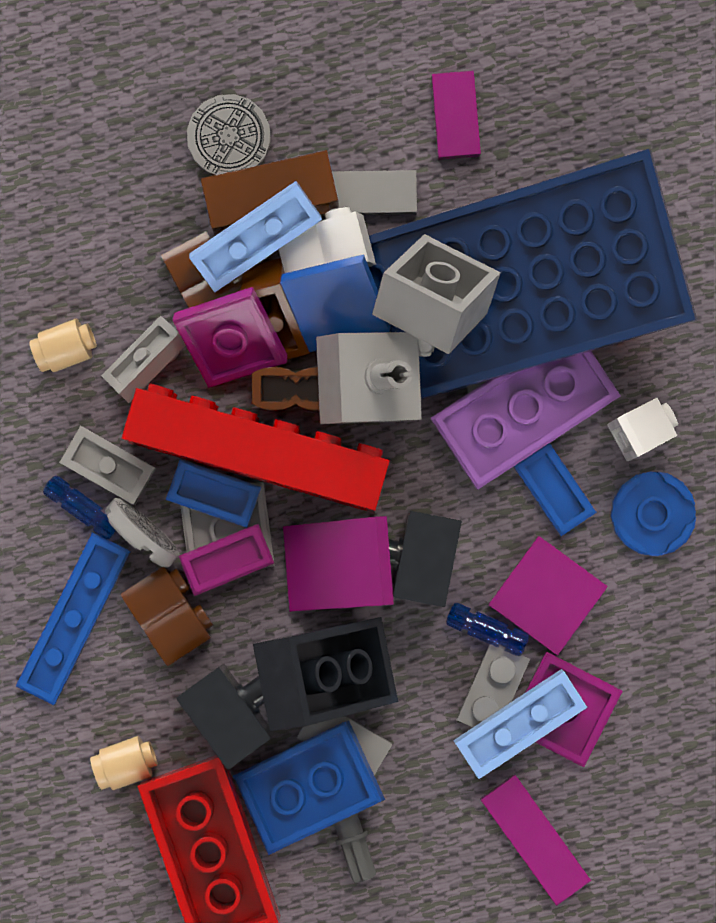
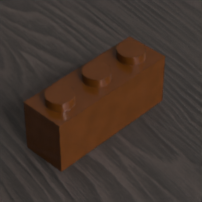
[201,150,339,235]

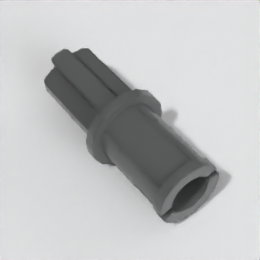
[334,813,376,883]

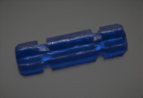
[43,476,116,539]
[446,603,529,656]

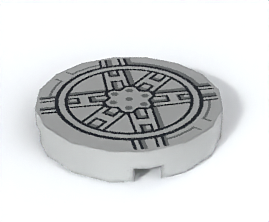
[187,94,271,176]
[105,498,179,567]

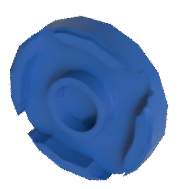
[610,471,696,556]

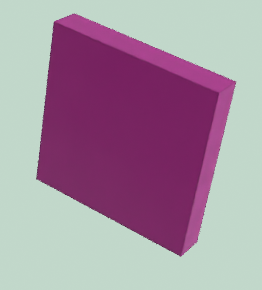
[173,287,287,388]
[488,536,608,656]
[524,651,623,767]

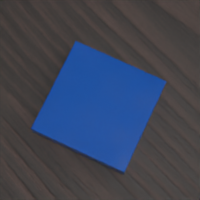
[280,254,391,352]

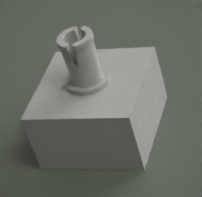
[372,234,501,357]
[316,332,422,424]

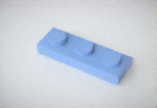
[189,181,322,292]
[453,669,587,779]

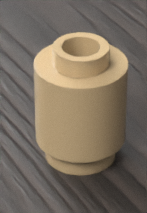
[30,318,97,372]
[90,736,158,790]

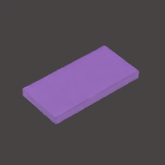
[430,351,621,490]

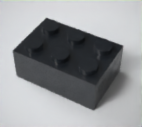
[253,617,399,731]

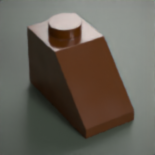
[240,258,310,360]

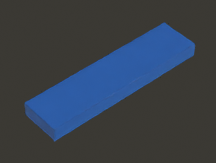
[16,532,132,705]

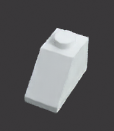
[607,398,678,461]

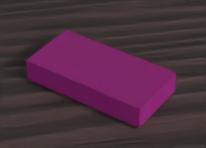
[431,71,481,160]
[179,524,275,596]

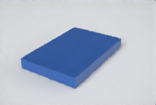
[233,720,385,855]

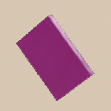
[283,516,394,612]

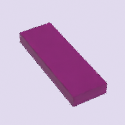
[480,774,591,906]

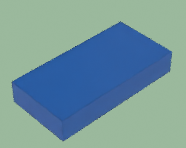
[513,443,596,536]
[166,459,262,528]

